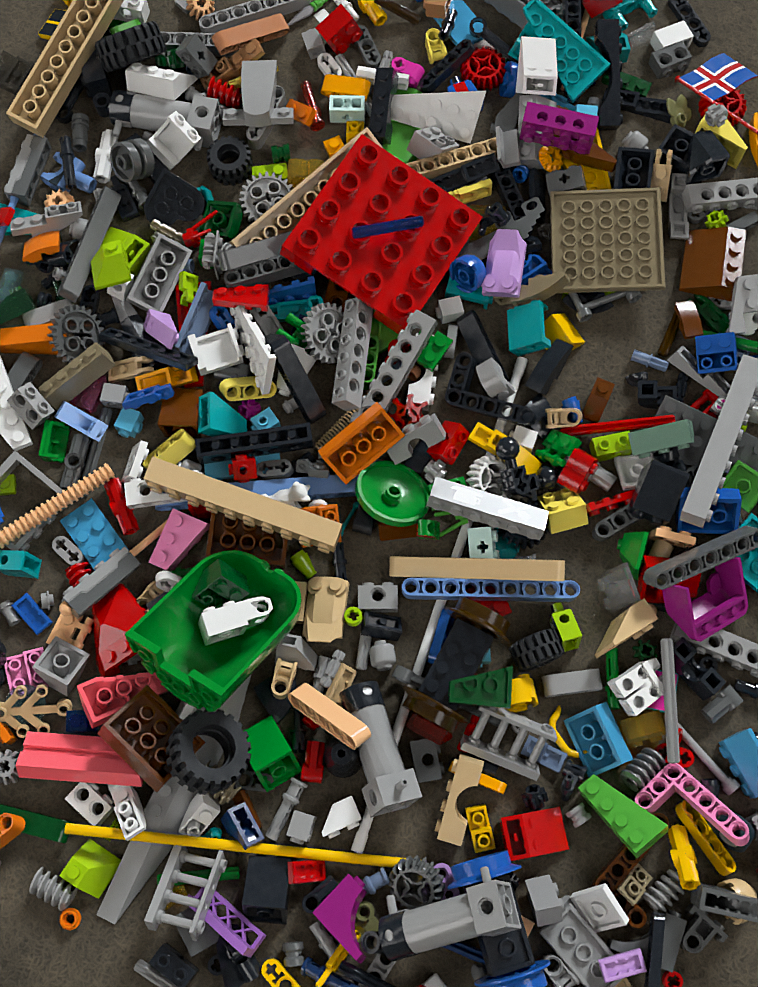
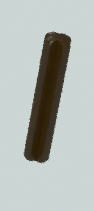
[374,0,421,25]
[657,312,680,357]

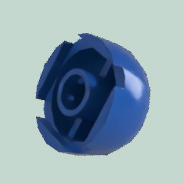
[499,61,518,98]
[449,254,487,293]

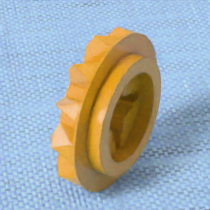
[539,146,563,172]

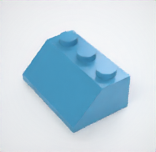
[563,702,633,778]
[718,728,758,799]

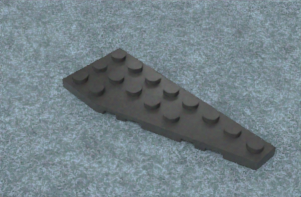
[653,395,758,472]

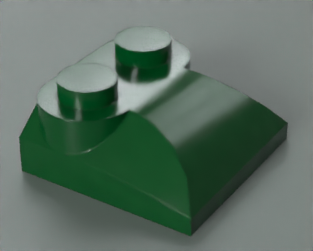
[199,200,243,241]

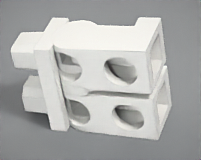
[607,658,664,716]

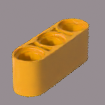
[321,74,371,102]

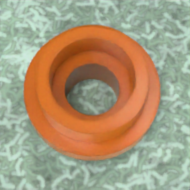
[60,908,81,930]

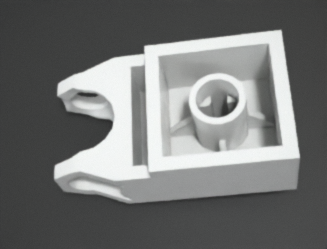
[198,597,273,646]

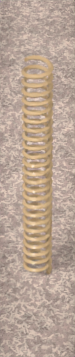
[315,389,376,449]

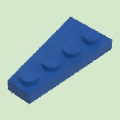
[268,276,317,305]

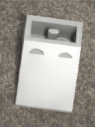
[516,36,558,96]

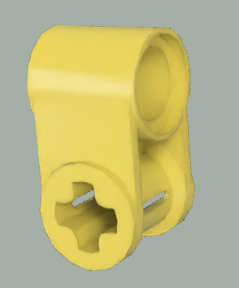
[425,28,447,64]

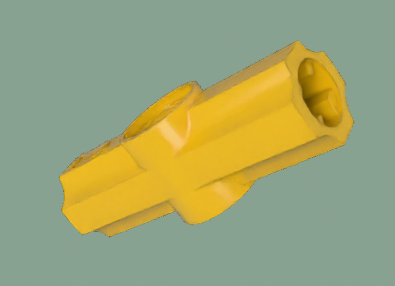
[358,0,387,26]
[668,824,701,891]

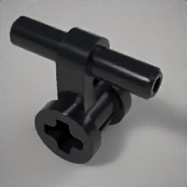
[478,202,511,236]
[561,759,588,802]

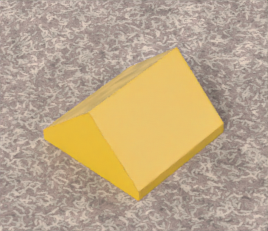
[544,313,585,350]

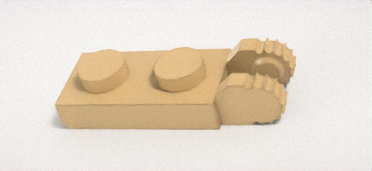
[651,149,673,202]
[108,356,154,383]

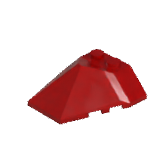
[92,583,147,678]

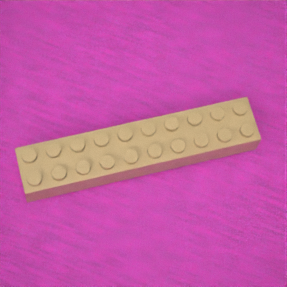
[6,0,124,138]
[229,127,383,261]
[143,456,342,554]

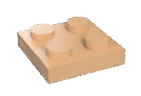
[649,526,696,548]

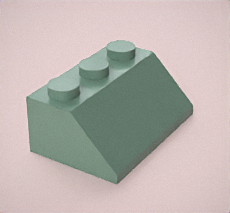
[628,419,694,459]

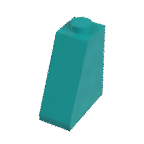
[198,392,247,437]

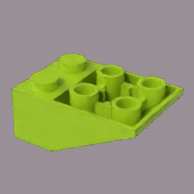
[100,227,151,278]

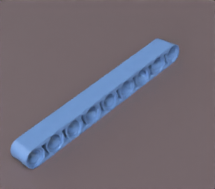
[402,578,580,602]

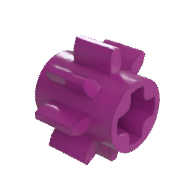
[238,399,261,421]

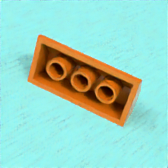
[318,402,405,485]

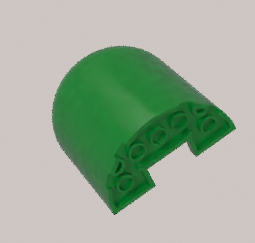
[125,550,301,712]

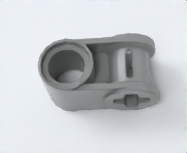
[541,953,580,987]

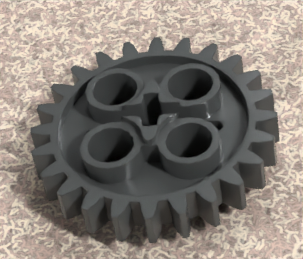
[47,305,105,363]

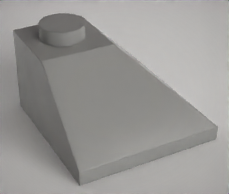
[32,636,90,696]

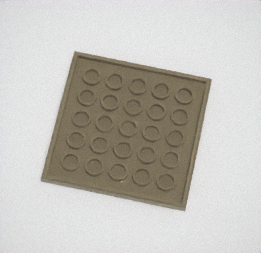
[550,187,666,293]

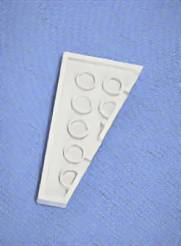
[391,91,486,144]
[230,305,276,395]
[0,356,33,451]

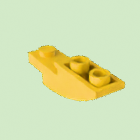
[468,422,542,474]

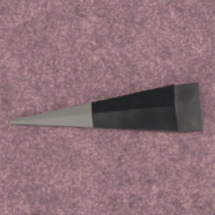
[111,295,173,371]

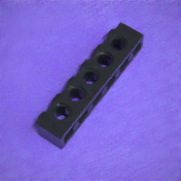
[195,422,314,465]

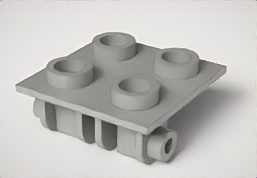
[201,230,223,280]

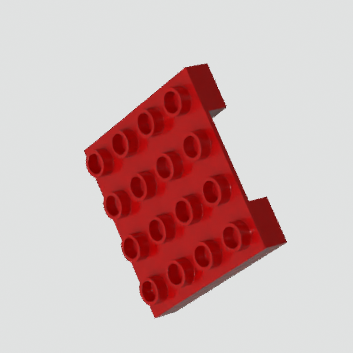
[280,134,483,334]

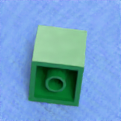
[243,715,302,792]

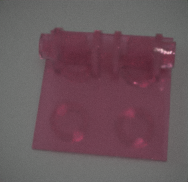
[68,376,108,414]

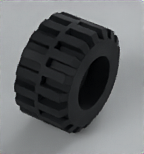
[206,136,253,186]
[509,629,565,672]

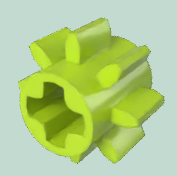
[705,210,729,228]

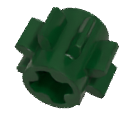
[632,640,658,662]

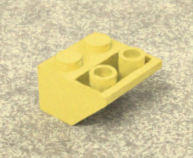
[537,488,588,534]

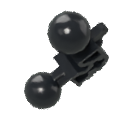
[495,437,559,501]

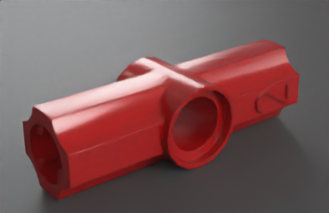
[104,477,140,535]

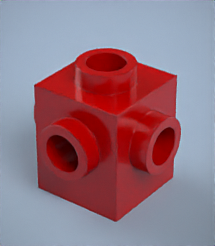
[228,454,257,483]

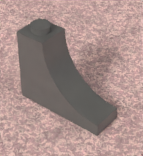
[690,881,758,923]
[607,910,687,972]

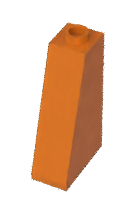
[0,323,67,355]

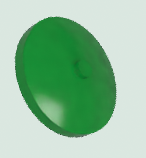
[355,461,430,527]

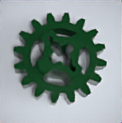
[154,48,185,69]

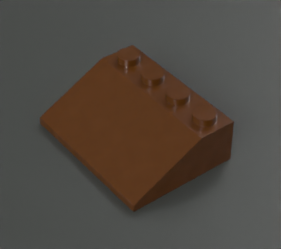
[679,227,746,302]
[206,511,288,569]
[97,685,206,793]

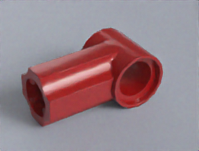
[301,741,325,784]

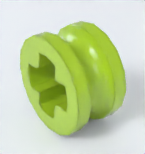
[344,607,362,627]

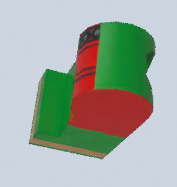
[416,519,440,540]

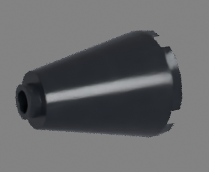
[323,738,362,778]

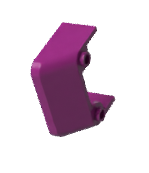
[662,557,748,642]

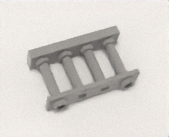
[460,706,557,781]
[144,845,227,941]

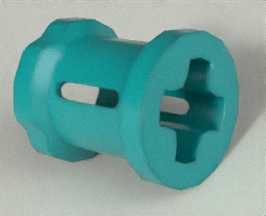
[305,295,323,316]

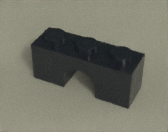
[660,637,726,701]

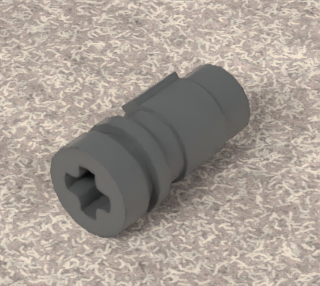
[71,113,89,152]

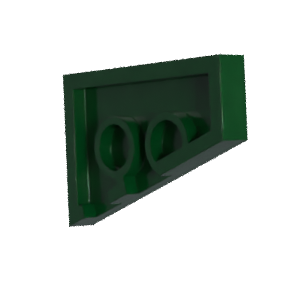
[447,666,513,709]

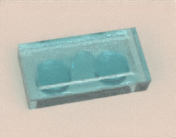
[0,268,24,306]

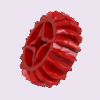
[460,46,506,91]
[698,89,747,127]

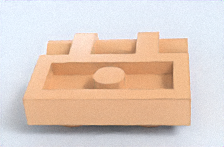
[46,614,94,650]

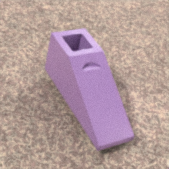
[143,309,179,350]

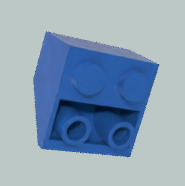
[695,332,737,374]

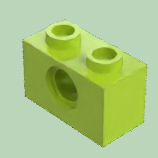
[589,431,632,462]

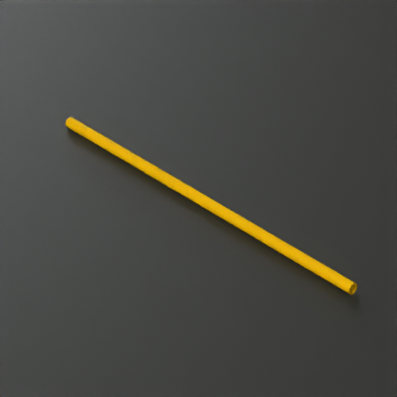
[64,823,406,868]

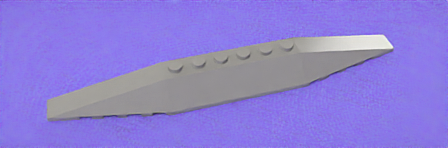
[96,675,251,924]

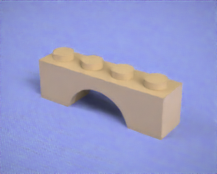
[435,754,484,846]

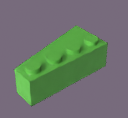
[578,774,669,858]

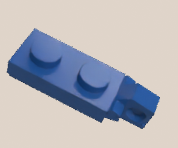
[122,383,175,410]

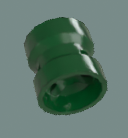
[271,143,291,164]

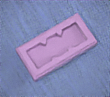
[598,948,647,983]

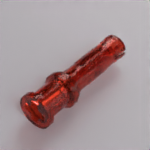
[300,81,325,131]

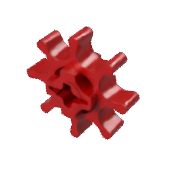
[387,393,428,429]

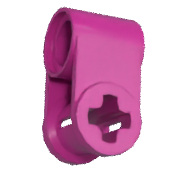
[391,57,425,88]

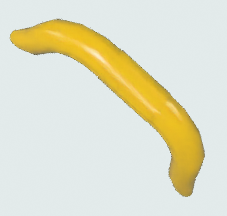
[548,705,588,758]

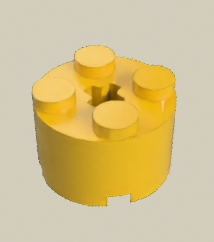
[504,674,539,713]

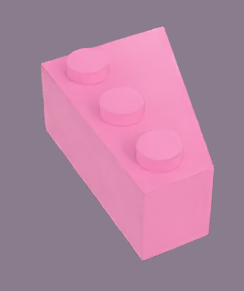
[149,509,210,571]

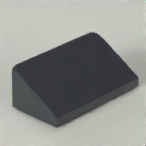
[361,611,402,641]

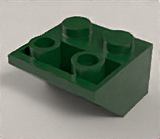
[192,559,249,609]

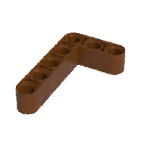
[592,813,669,928]

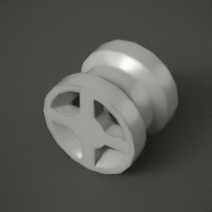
[565,802,592,828]

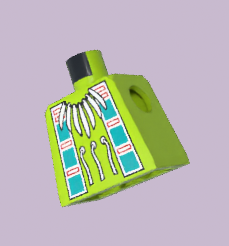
[550,602,582,652]

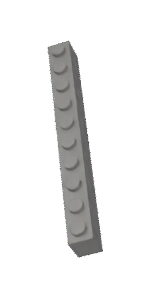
[680,354,758,528]

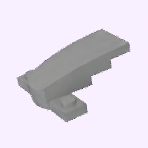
[222,60,294,127]

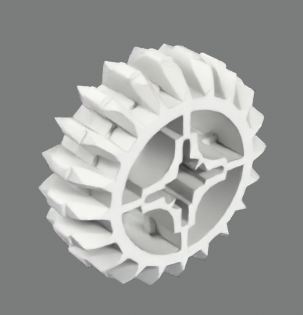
[466,455,511,498]

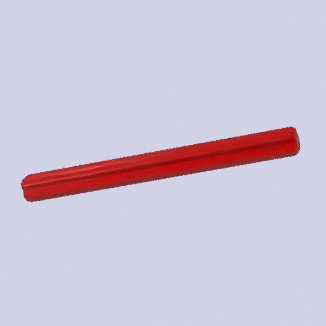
[560,415,676,436]

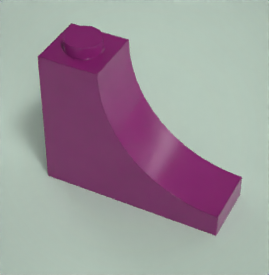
[312,874,367,963]

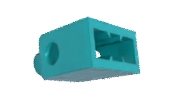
[0,550,42,579]

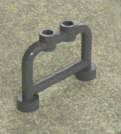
[569,291,642,323]

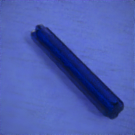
[352,216,424,239]

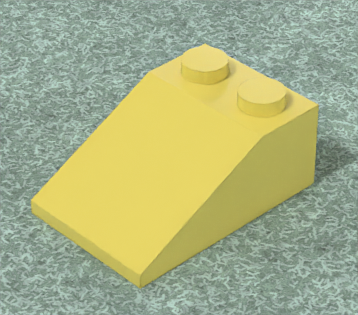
[695,116,748,169]

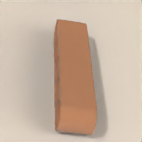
[211,13,290,55]

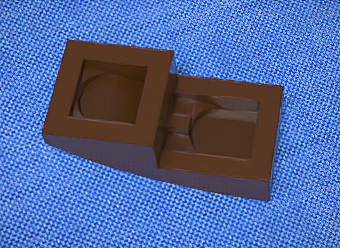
[674,300,703,339]

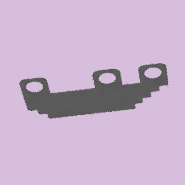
[455,197,545,260]

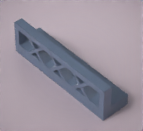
[173,282,213,356]

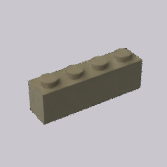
[38,342,115,410]

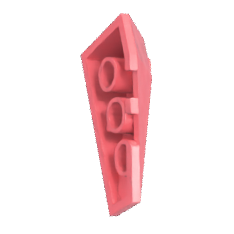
[77,672,168,729]

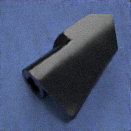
[26,239,78,273]
[216,923,262,987]

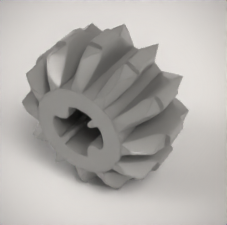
[0,749,19,785]

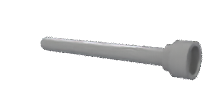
[663,714,740,796]

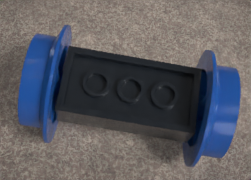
[447,850,551,987]

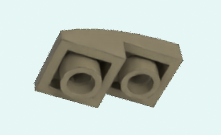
[617,863,652,906]

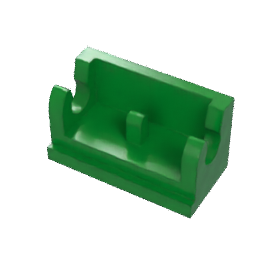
[39,420,70,463]

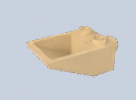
[595,598,658,658]

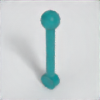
[341,502,359,537]

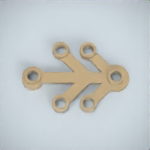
[0,684,73,738]

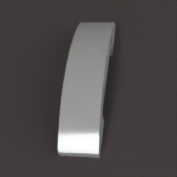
[668,173,689,240]

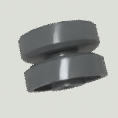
[110,138,155,182]

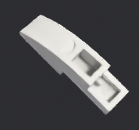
[107,784,146,841]

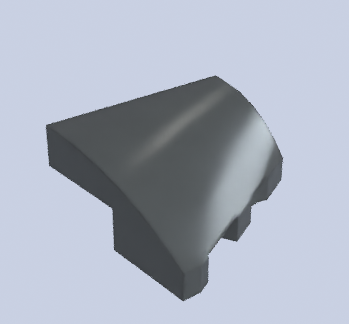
[176,908,220,957]

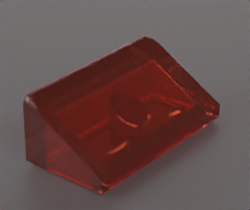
[407,714,453,745]

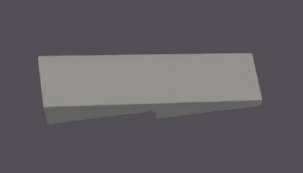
[667,345,731,397]

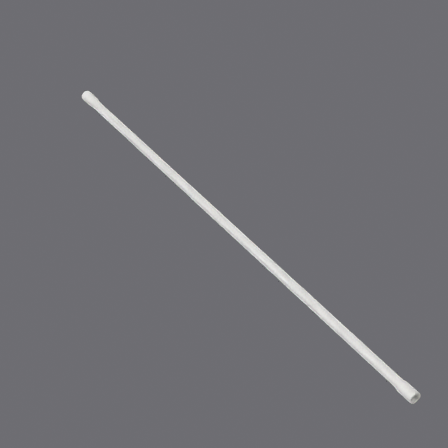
[351,357,528,854]

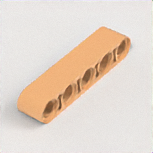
[288,683,371,750]

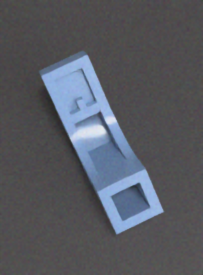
[54,401,108,442]

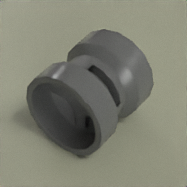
[282,941,305,967]

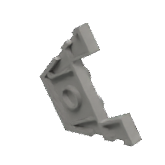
[726,274,758,334]

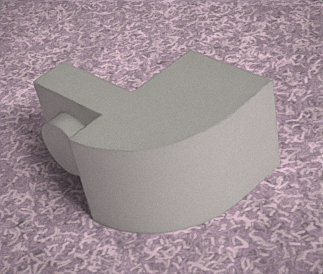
[476,357,515,400]

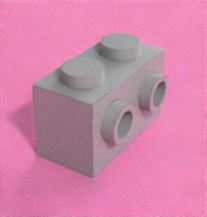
[525,875,565,927]

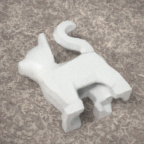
[262,482,327,508]

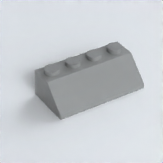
[518,94,557,170]
[125,233,192,312]

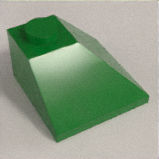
[617,532,649,580]

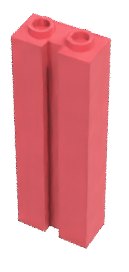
[15,731,144,787]

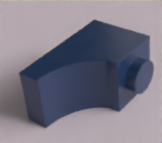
[220,802,265,850]

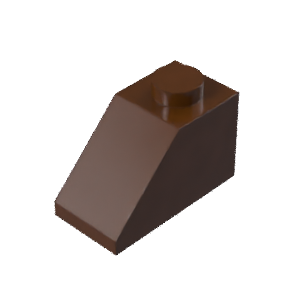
[582,377,615,423]

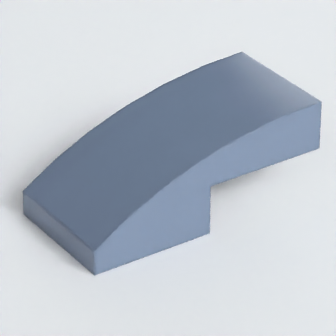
[521,735,568,774]

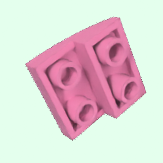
[4,647,49,695]

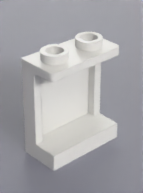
[146,111,201,170]
[187,323,245,376]

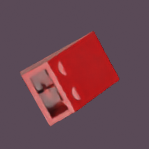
[637,555,701,603]
[499,807,569,861]

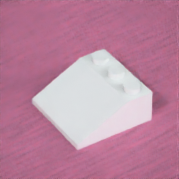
[125,63,198,101]

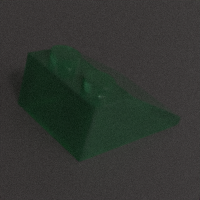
[0,285,36,324]

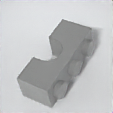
[387,413,446,465]

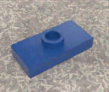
[11,593,53,635]

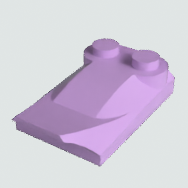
[481,229,527,298]

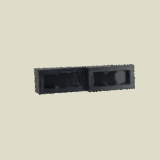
[602,88,671,124]
[430,153,501,192]

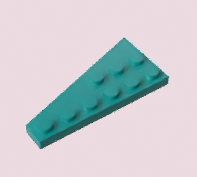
[523,0,610,103]

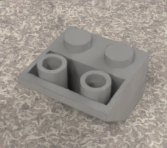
[406,126,459,159]

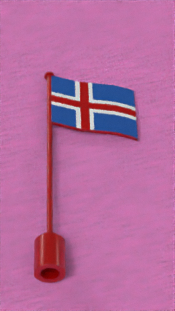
[675,53,758,135]

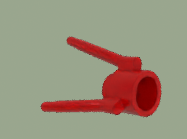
[182,210,225,248]

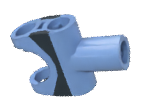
[40,152,97,194]

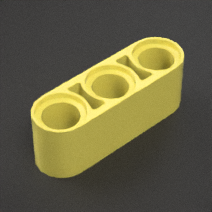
[219,376,277,401]
[143,429,196,469]

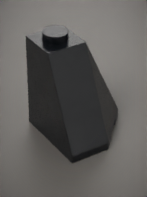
[685,130,730,185]

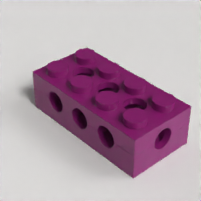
[519,101,599,154]

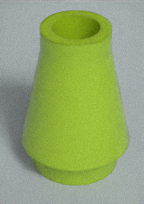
[290,550,317,580]

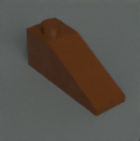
[560,139,617,172]

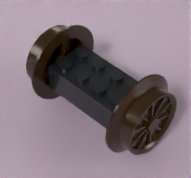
[402,597,511,734]

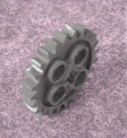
[239,172,293,222]
[301,302,344,364]

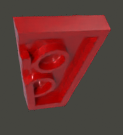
[212,284,270,312]
[586,489,635,517]

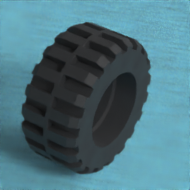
[95,21,166,73]
[166,709,251,795]

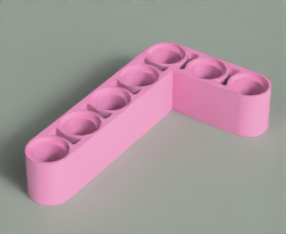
[635,763,750,846]

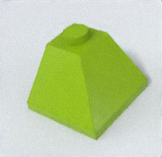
[91,239,132,290]
[59,838,121,899]

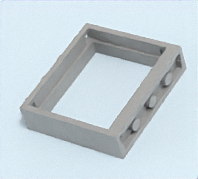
[0,451,65,551]

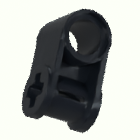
[352,504,375,536]

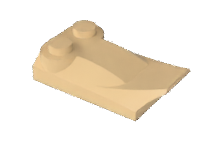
[302,577,349,643]

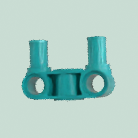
[602,0,658,31]

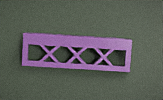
[187,887,267,958]

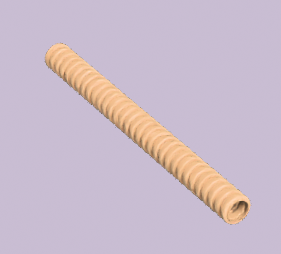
[0,463,115,549]

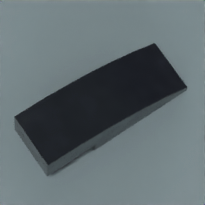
[525,339,574,395]

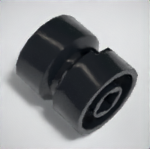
[652,447,687,472]

